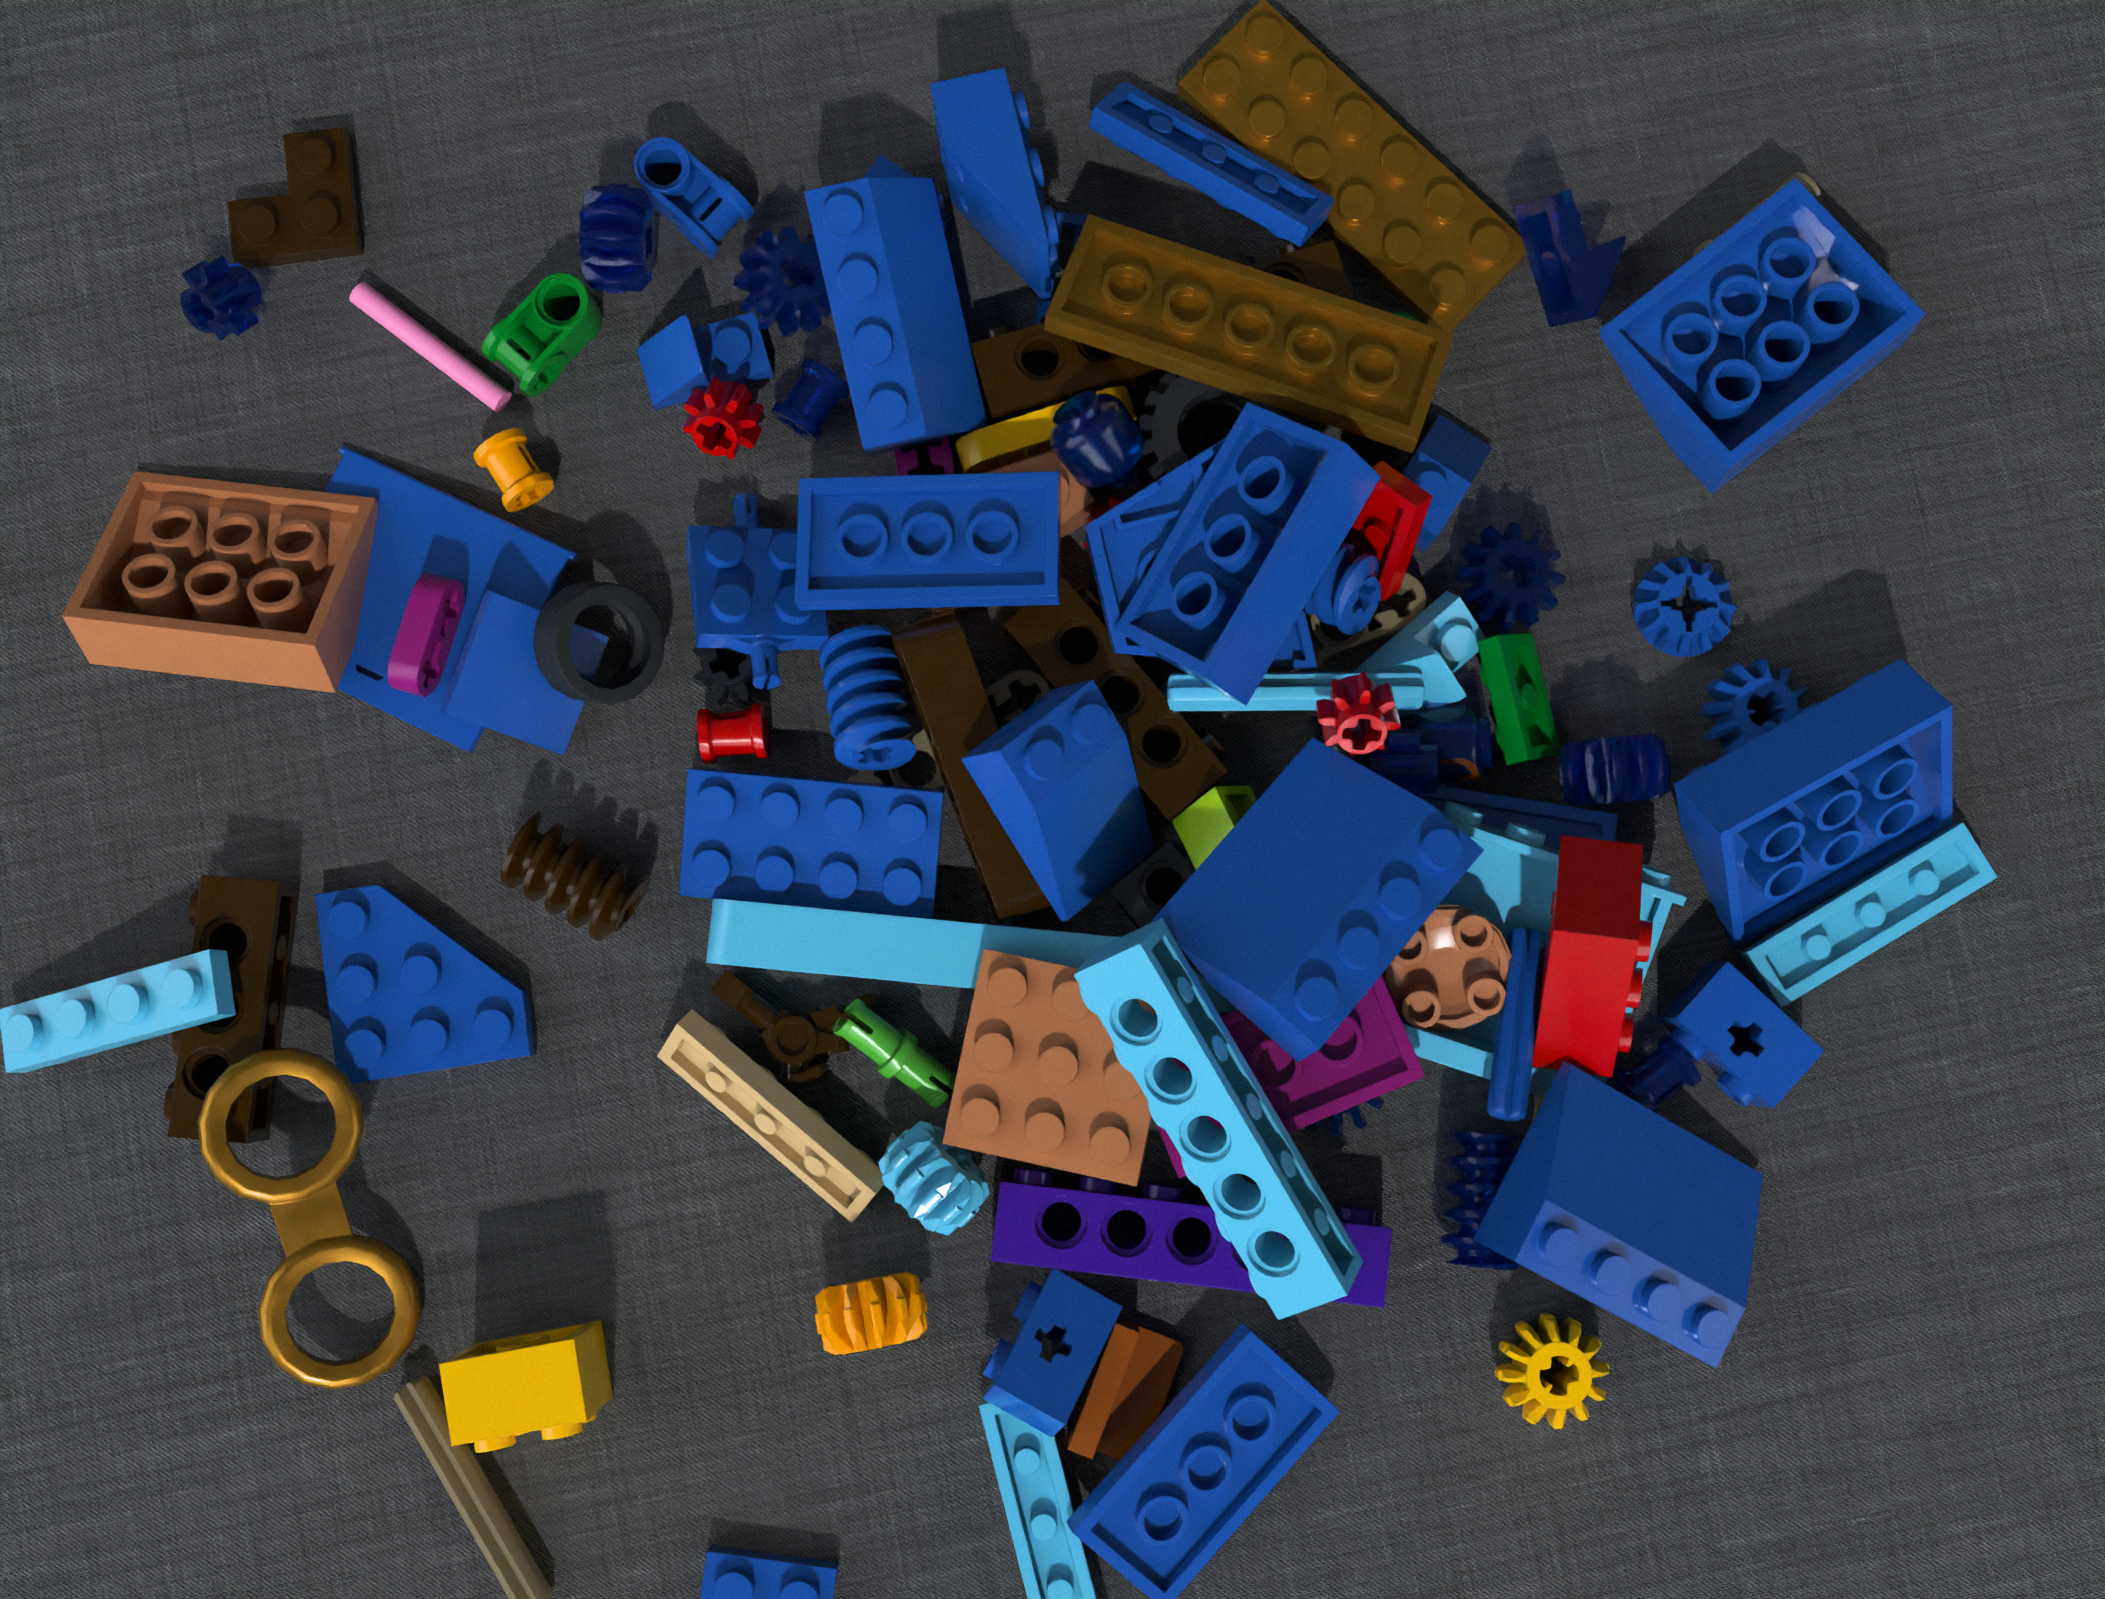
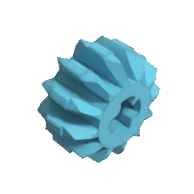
[878,1121,990,1236]

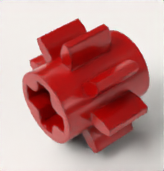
[683,377,764,460]
[1315,672,1401,757]

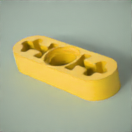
[955,386,1137,474]

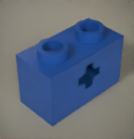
[1658,961,1825,1108]
[982,1269,1123,1437]

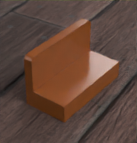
[1067,1316,1184,1460]

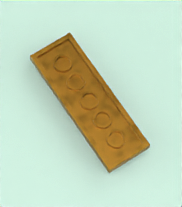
[1177,0,1532,333]
[1044,214,1454,453]

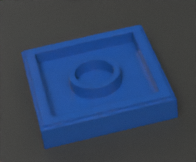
[440,590,609,755]

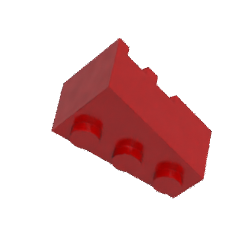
[1532,835,1653,1078]

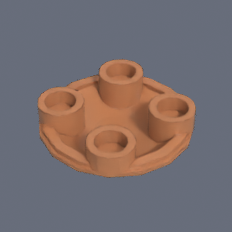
[1382,905,1512,1030]

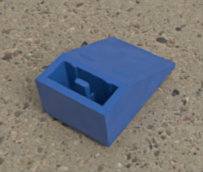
[929,67,1060,300]

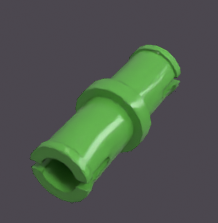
[833,998,957,1108]

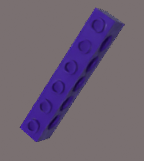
[991,1167,1392,1308]

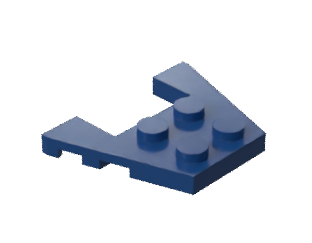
[1083,436,1317,670]

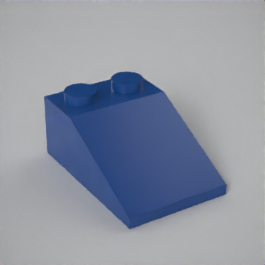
[961,679,1155,921]

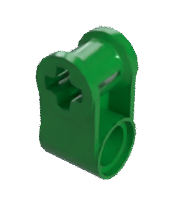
[481,273,603,397]

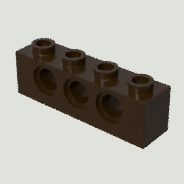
[1003,576,1228,826]
[164,875,300,1144]

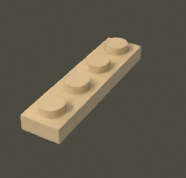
[657,1009,884,1223]

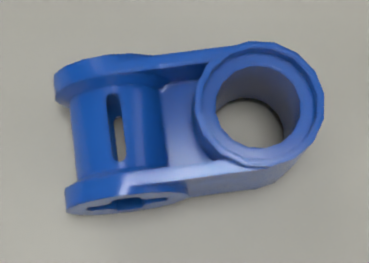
[634,137,755,259]

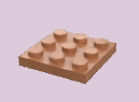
[942,949,1157,1186]

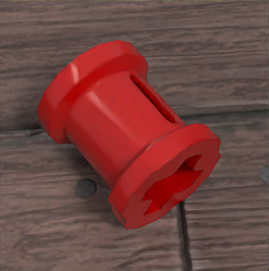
[697,702,770,765]

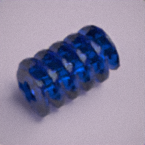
[1438,1129,1523,1270]

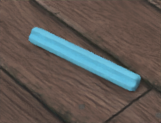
[1167,671,1425,712]

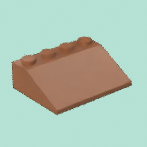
[62,471,379,693]

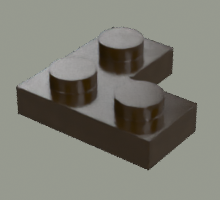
[227,127,364,270]

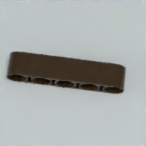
[890,609,1051,926]

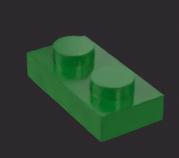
[1477,633,1562,765]

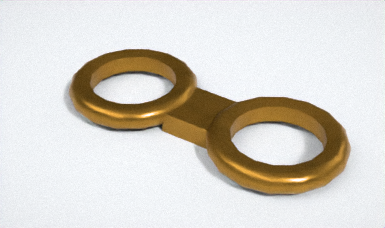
[197,1047,422,1390]

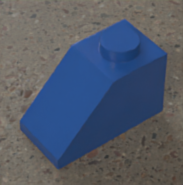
[1401,414,1492,552]

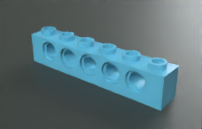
[1073,918,1363,1320]

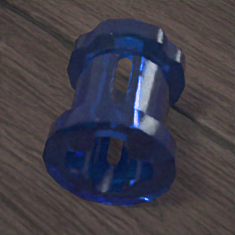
[770,359,850,443]
[1613,1035,1702,1114]

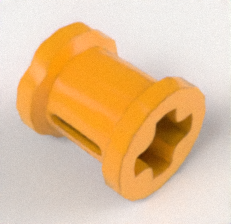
[473,428,554,512]

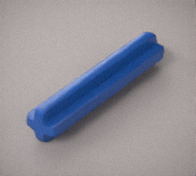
[1487,927,1547,1121]

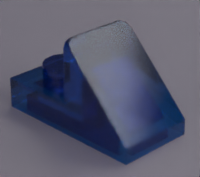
[1513,189,1626,327]

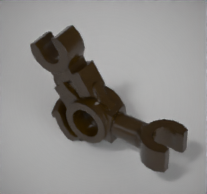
[710,970,879,1085]

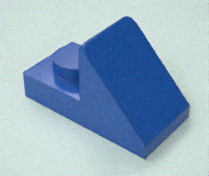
[637,311,774,410]

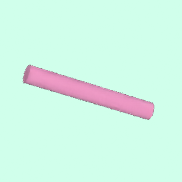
[349,282,512,413]

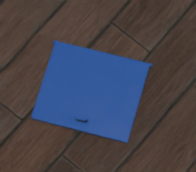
[324,446,579,754]

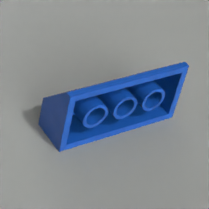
[804,177,988,457]
[1114,402,1381,706]

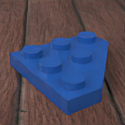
[315,885,536,1084]

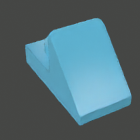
[1353,591,1486,718]

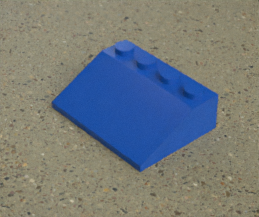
[1599,178,1926,494]
[1674,658,1953,949]
[1149,737,1484,1062]
[1474,1061,1763,1368]

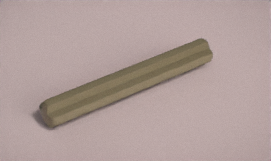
[394,1375,552,1599]

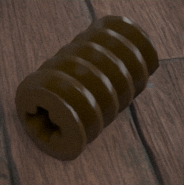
[500,812,652,941]

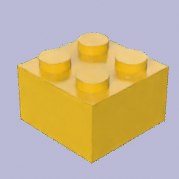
[439,1320,613,1453]

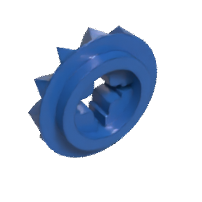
[1633,555,1737,657]

